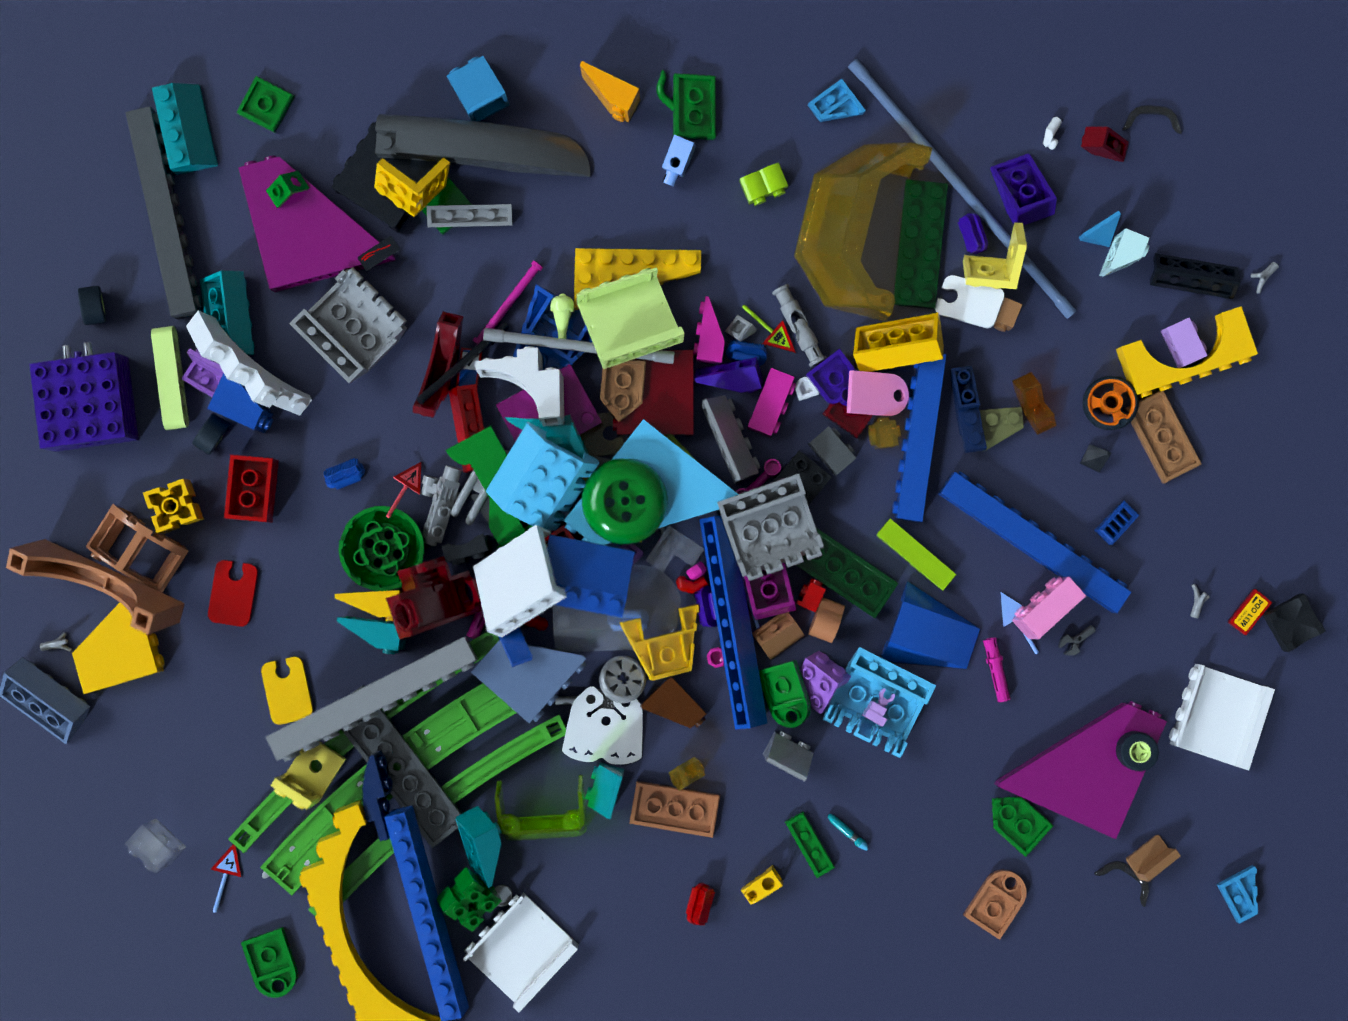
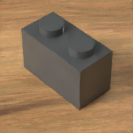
[808,426,856,476]

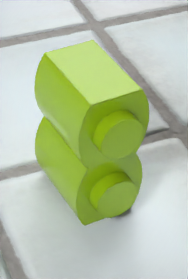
[739,162,788,206]

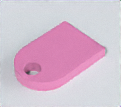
[847,371,909,416]

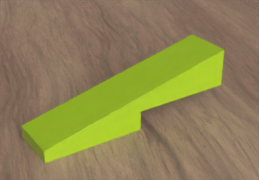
[877,519,956,591]

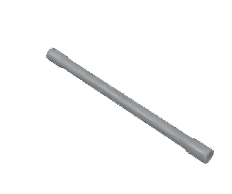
[483,328,675,364]

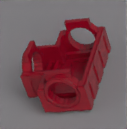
[386,556,482,639]

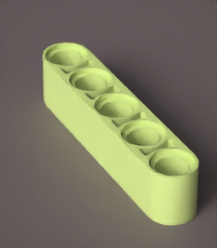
[151,326,189,430]

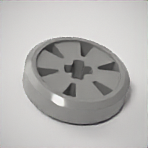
[599,656,646,703]

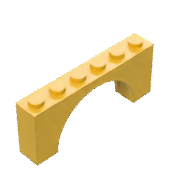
[1116,306,1258,398]

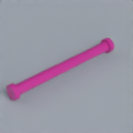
[472,260,543,345]

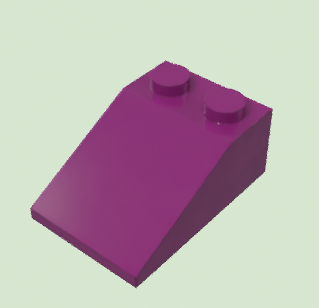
[744,562,797,620]

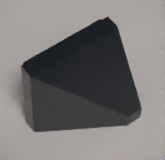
[1080,444,1111,473]

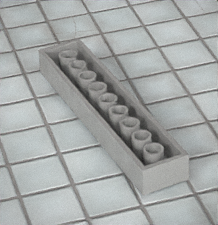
[266,637,478,762]

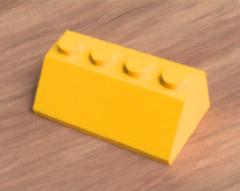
[853,312,944,372]

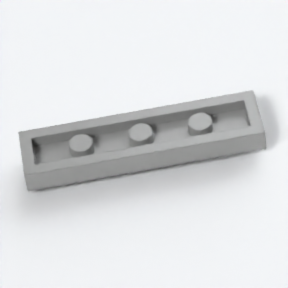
[426,204,512,228]

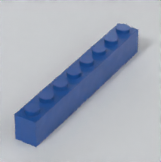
[892,354,947,522]

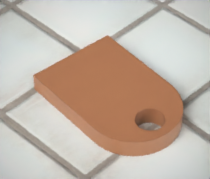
[963,870,1027,940]

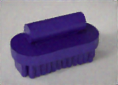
[957,213,988,254]
[694,586,717,628]

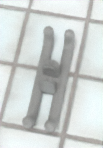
[451,450,509,525]

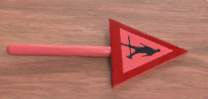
[386,462,421,518]

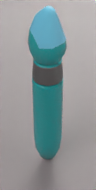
[828,814,868,851]

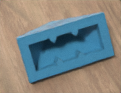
[1078,211,1121,247]

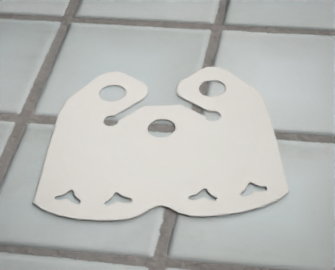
[562,687,643,764]

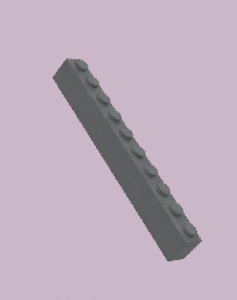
[125,106,203,319]

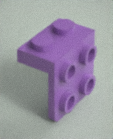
[181,349,224,397]
[800,651,851,714]

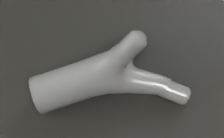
[1251,262,1279,294]
[1190,584,1210,619]
[40,632,72,652]

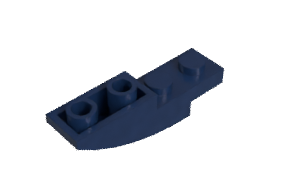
[951,365,987,453]
[363,750,393,841]

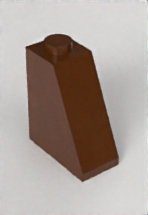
[640,676,706,728]

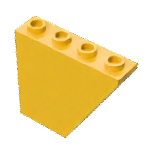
[72,602,165,694]

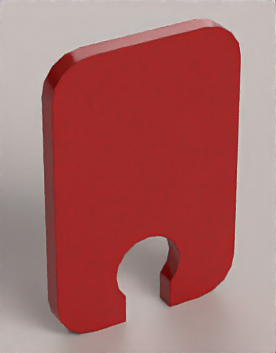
[208,560,258,627]

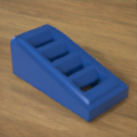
[1094,501,1139,545]

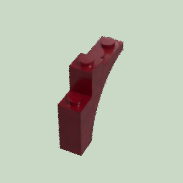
[413,311,464,418]

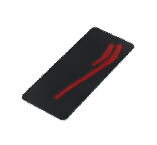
[358,236,400,271]

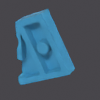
[808,79,866,122]
[1217,865,1258,924]

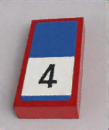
[456,347,483,392]

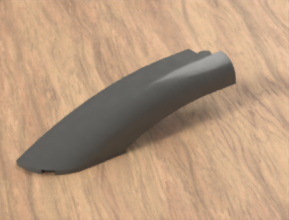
[375,114,590,177]

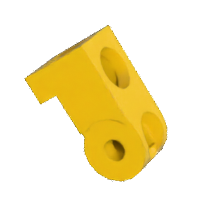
[741,865,783,905]

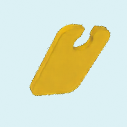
[261,657,313,725]

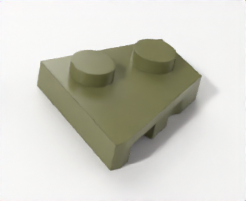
[980,407,1024,451]

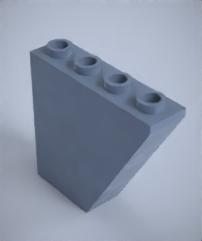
[471,640,587,723]

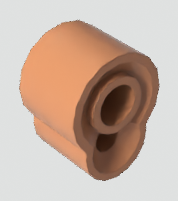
[808,597,845,643]

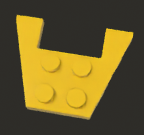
[620,604,699,681]

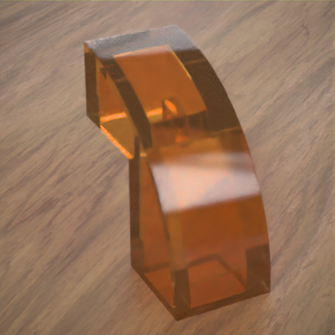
[1012,372,1056,435]

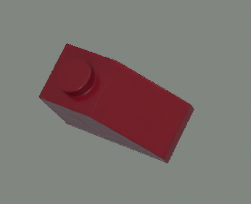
[1081,126,1129,162]

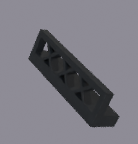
[1150,253,1240,299]

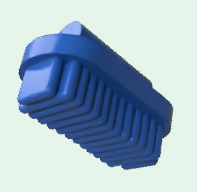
[726,339,767,366]
[323,458,365,490]

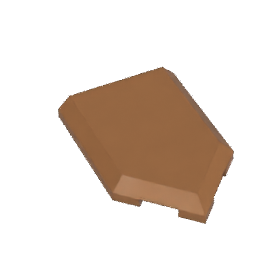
[600,360,646,422]

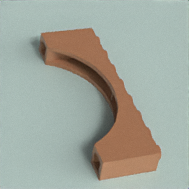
[6,539,185,635]

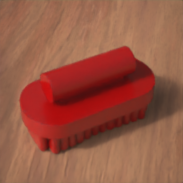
[686,883,715,925]

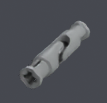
[772,284,827,367]

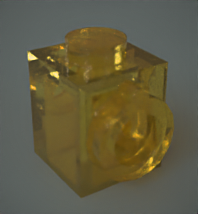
[868,417,901,449]
[668,757,705,791]

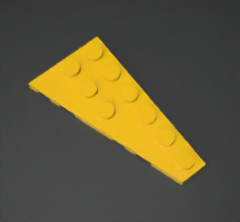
[574,248,701,311]

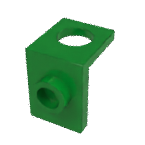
[266,171,309,208]

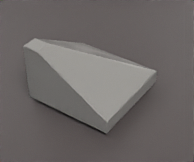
[725,315,757,342]

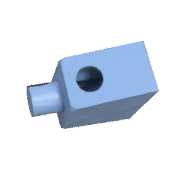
[662,135,696,187]

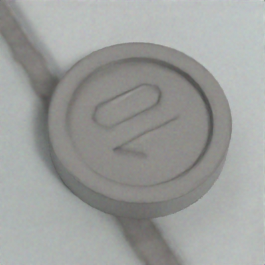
[495,885,513,907]

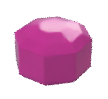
[686,561,707,580]
[706,647,724,668]

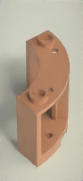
[86,504,188,593]

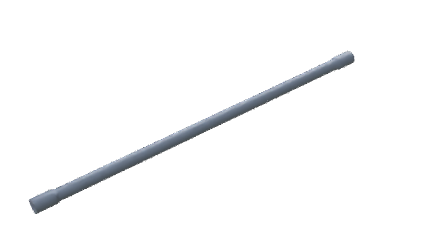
[848,59,1077,319]

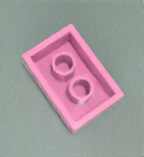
[1012,577,1086,639]

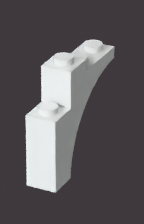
[475,346,564,426]

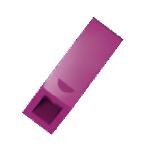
[693,296,725,365]

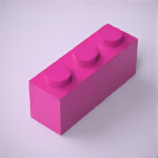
[747,368,796,437]

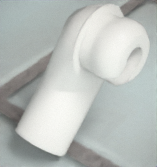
[1043,117,1062,150]

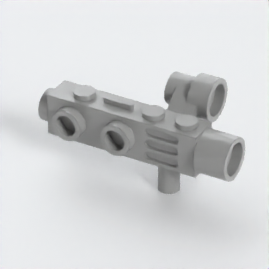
[420,465,462,546]

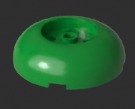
[581,458,668,544]
[339,506,425,591]

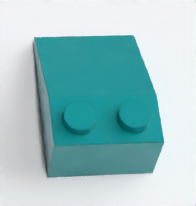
[337,616,406,654]
[585,762,624,819]
[455,806,501,888]

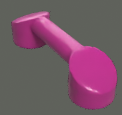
[736,459,781,494]

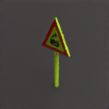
[742,305,796,353]

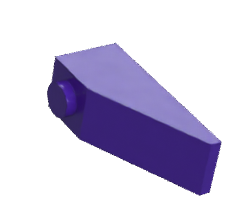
[694,357,763,393]

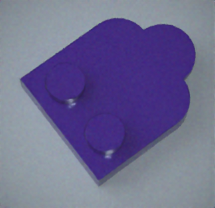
[806,349,856,406]

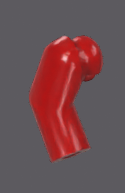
[676,576,708,594]

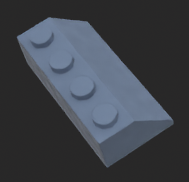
[0,657,90,744]

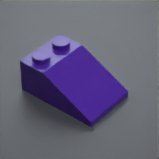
[990,153,1057,226]

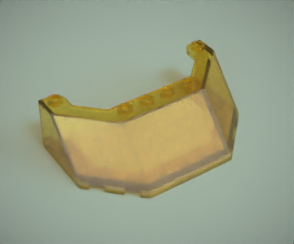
[794,142,932,321]

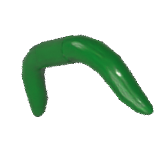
[656,70,673,111]

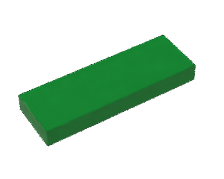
[785,811,835,878]

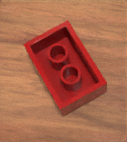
[224,455,279,523]

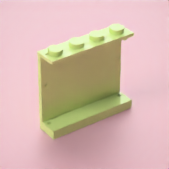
[577,267,684,369]

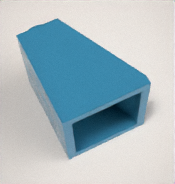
[447,56,510,122]

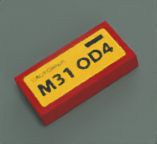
[1228,589,1272,635]

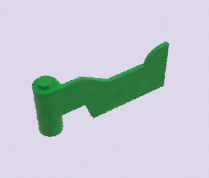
[445,426,552,549]

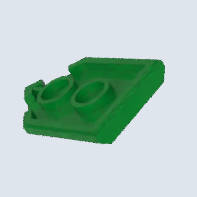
[992,797,1054,857]

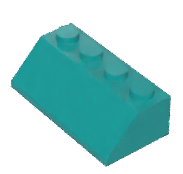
[152,83,218,175]
[200,270,254,362]

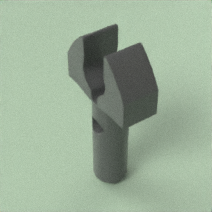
[1058,625,1096,655]

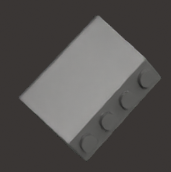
[702,395,760,484]

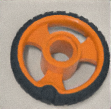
[1083,376,1139,430]

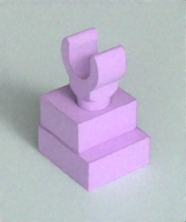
[862,688,895,727]

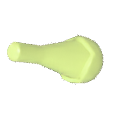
[551,293,574,339]

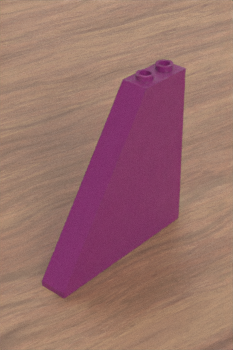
[238,156,396,292]
[994,701,1167,839]

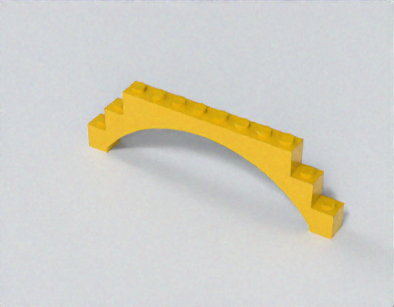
[299,800,441,1021]

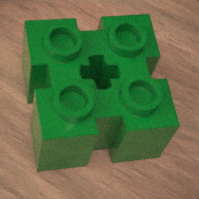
[436,867,502,932]

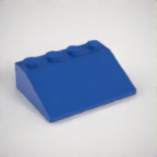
[547,535,635,618]

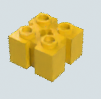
[143,479,204,534]

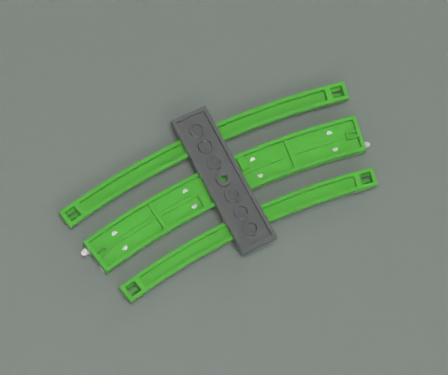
[228,632,566,916]

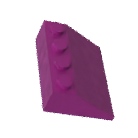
[496,364,602,442]

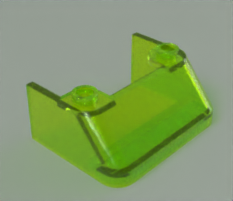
[495,775,587,841]

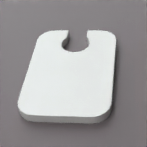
[935,275,1005,328]

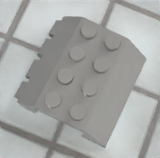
[289,267,407,384]
[717,473,824,581]

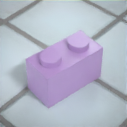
[1161,317,1208,368]

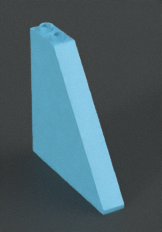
[564,419,738,545]

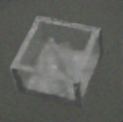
[125,818,186,873]

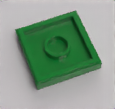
[236,76,294,133]

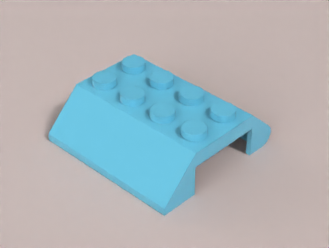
[486,422,599,531]
[823,647,936,758]

